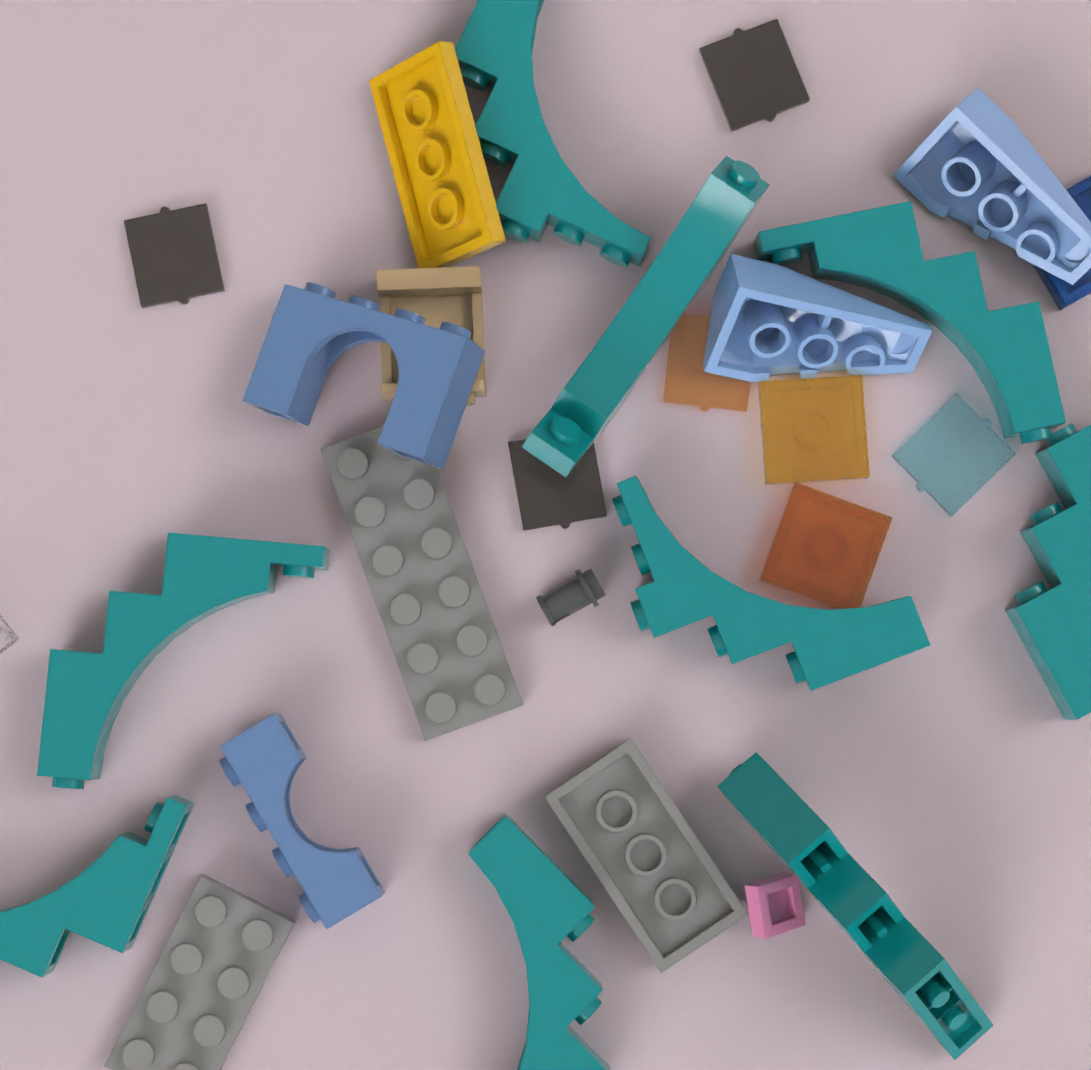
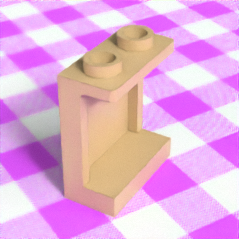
[376,266,486,406]

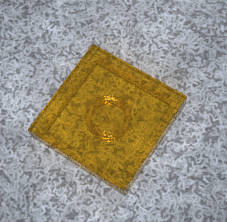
[758,375,870,485]

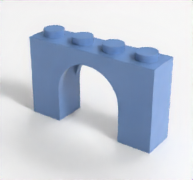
[242,282,485,469]

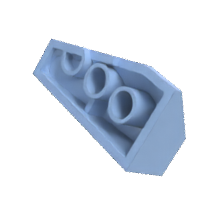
[893,88,1091,285]
[703,254,933,382]

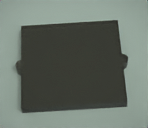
[699,19,810,132]
[124,203,225,308]
[508,439,607,531]

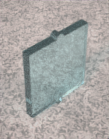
[892,393,1016,516]

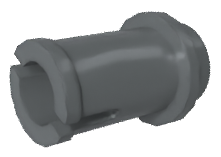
[536,568,606,627]

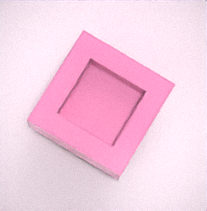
[745,872,806,939]

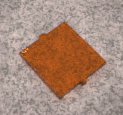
[663,314,750,412]

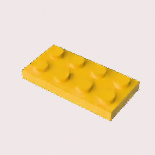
[369,41,506,268]

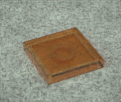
[759,482,893,609]

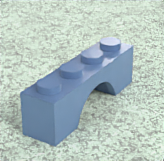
[219,713,385,929]

